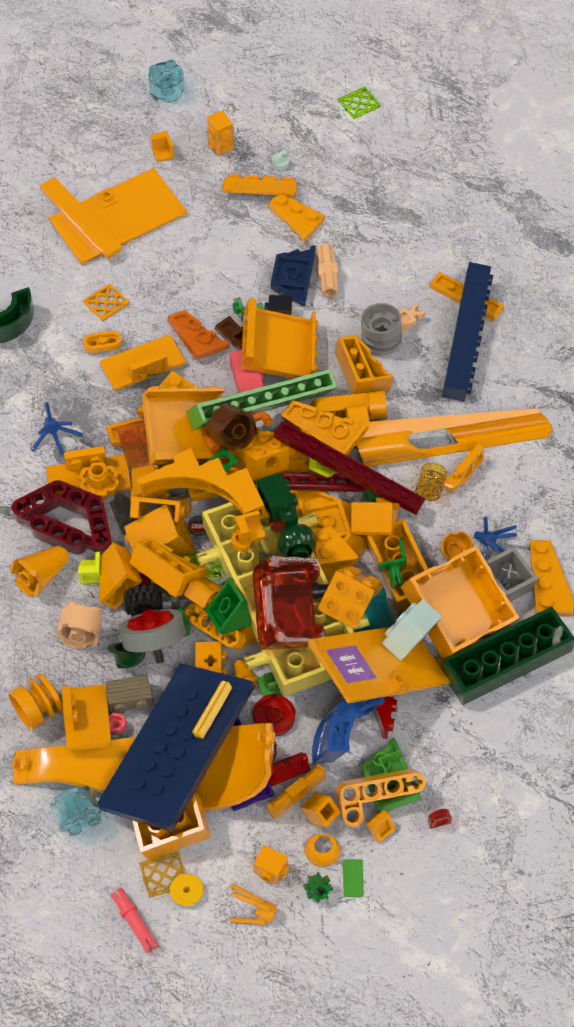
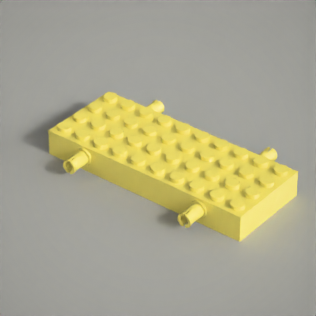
[196,502,369,697]

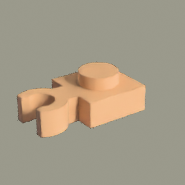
[399,304,425,333]

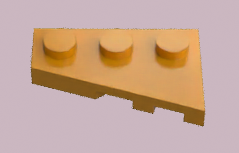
[269,195,325,243]

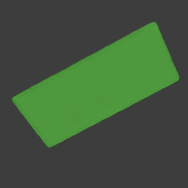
[343,859,364,897]

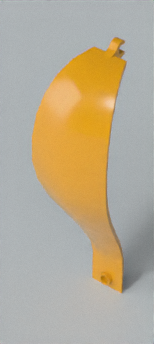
[12,723,275,811]

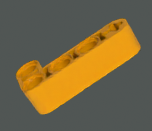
[336,769,426,827]

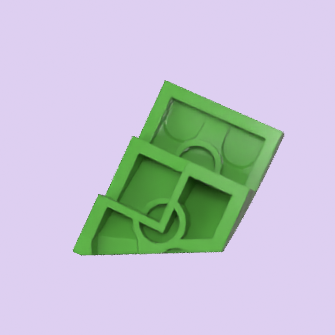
[360,738,421,813]

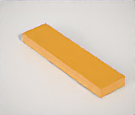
[429,272,504,322]

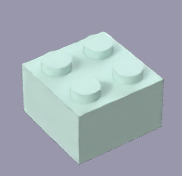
[382,599,442,661]

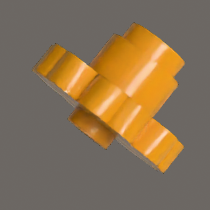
[78,462,119,500]

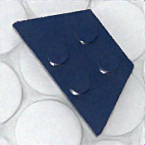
[271,245,316,306]

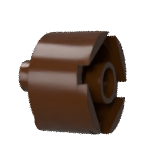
[206,403,256,451]

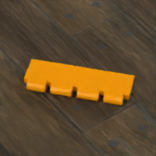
[222,174,297,196]

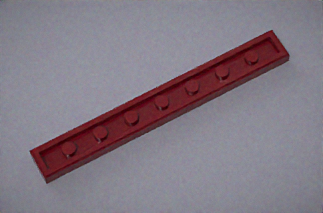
[272,420,426,515]

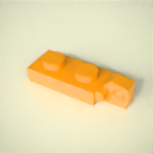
[444,444,484,493]

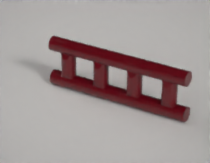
[281,472,365,492]

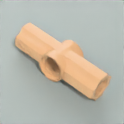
[317,243,339,298]

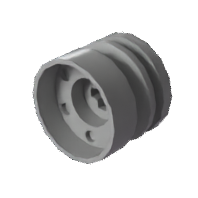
[361,303,402,355]

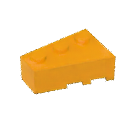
[334,335,394,394]
[129,538,209,597]

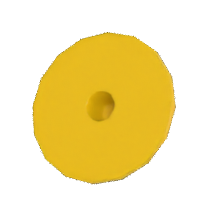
[169,874,204,906]

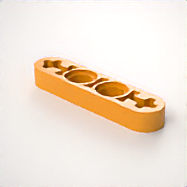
[184,603,246,650]

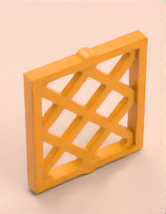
[83,283,129,322]

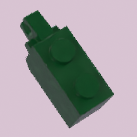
[256,472,298,527]

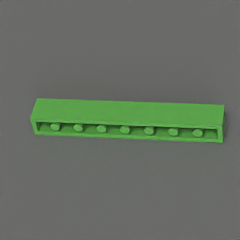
[187,369,337,431]

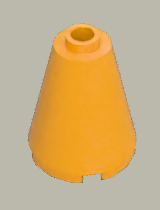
[10,546,69,597]

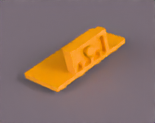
[100,335,186,391]
[46,446,131,495]
[62,684,111,751]

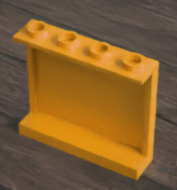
[241,298,318,379]
[142,386,233,465]

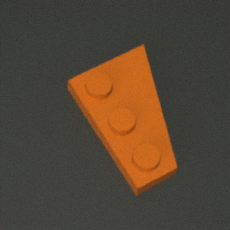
[167,310,230,360]

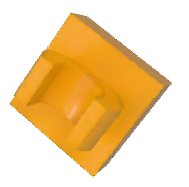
[366,810,396,843]

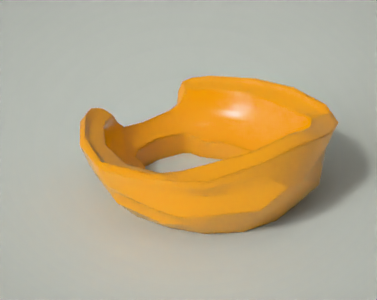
[304,834,342,867]

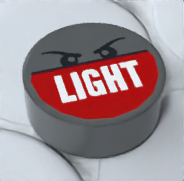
[188,516,206,537]

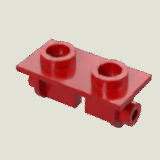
[268,752,311,787]

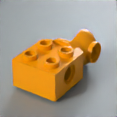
[233,429,311,481]

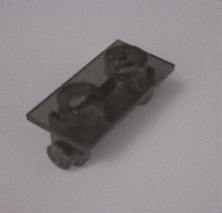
[109,492,138,535]

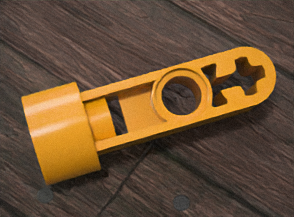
[311,391,387,420]

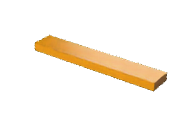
[40,177,122,260]

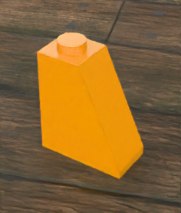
[99,542,142,610]

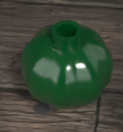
[277,523,317,562]

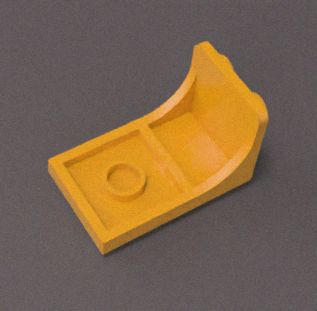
[318,565,384,628]

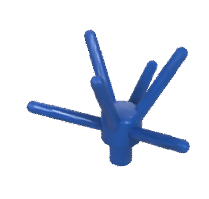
[31,402,83,454]
[474,516,517,560]

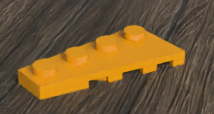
[281,400,369,455]

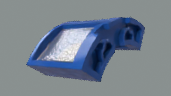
[312,697,384,764]

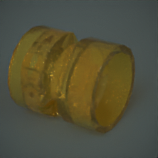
[415,463,448,501]

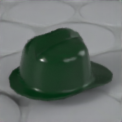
[107,642,145,669]

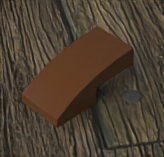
[214,315,243,351]

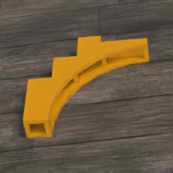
[137,448,268,520]

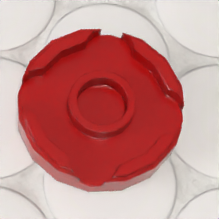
[253,695,296,736]

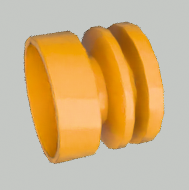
[8,673,63,731]

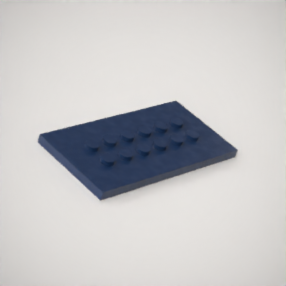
[96,663,255,832]

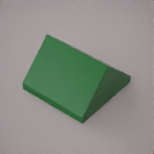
[205,577,251,635]

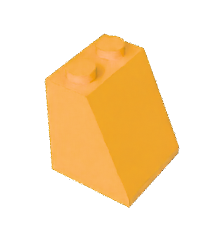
[124,504,196,557]

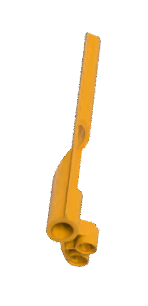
[345,404,553,467]

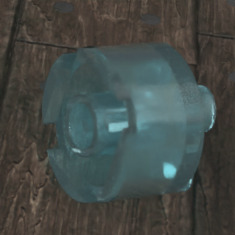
[148,60,185,103]
[50,786,102,836]

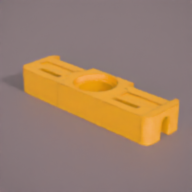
[267,764,326,819]

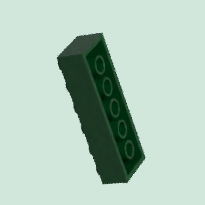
[441,606,574,706]

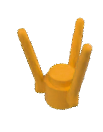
[230,884,277,926]

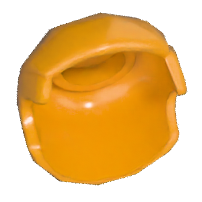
[440,531,473,561]

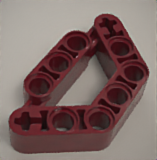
[11,480,112,556]

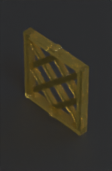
[139,851,185,898]

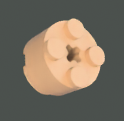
[56,602,103,649]

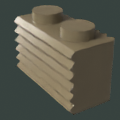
[105,675,153,714]

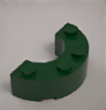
[0,287,34,343]

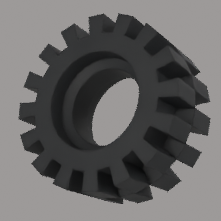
[124,585,163,617]

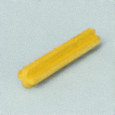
[192,681,232,739]

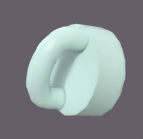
[271,151,290,170]

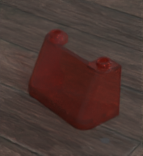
[253,556,326,650]

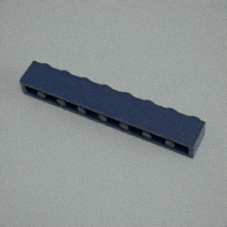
[442,262,493,402]

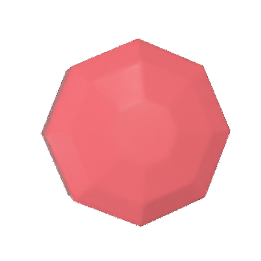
[109,713,127,736]

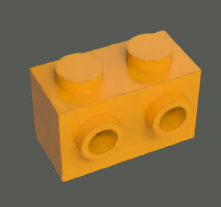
[207,110,234,156]

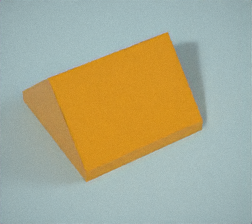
[351,502,400,535]

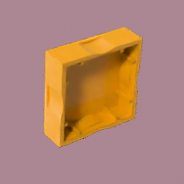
[401,545,520,659]

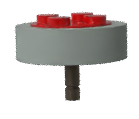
[119,609,186,664]

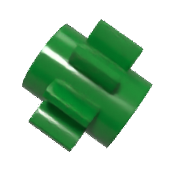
[303,872,333,903]

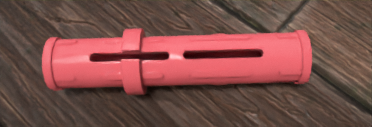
[110,888,159,953]

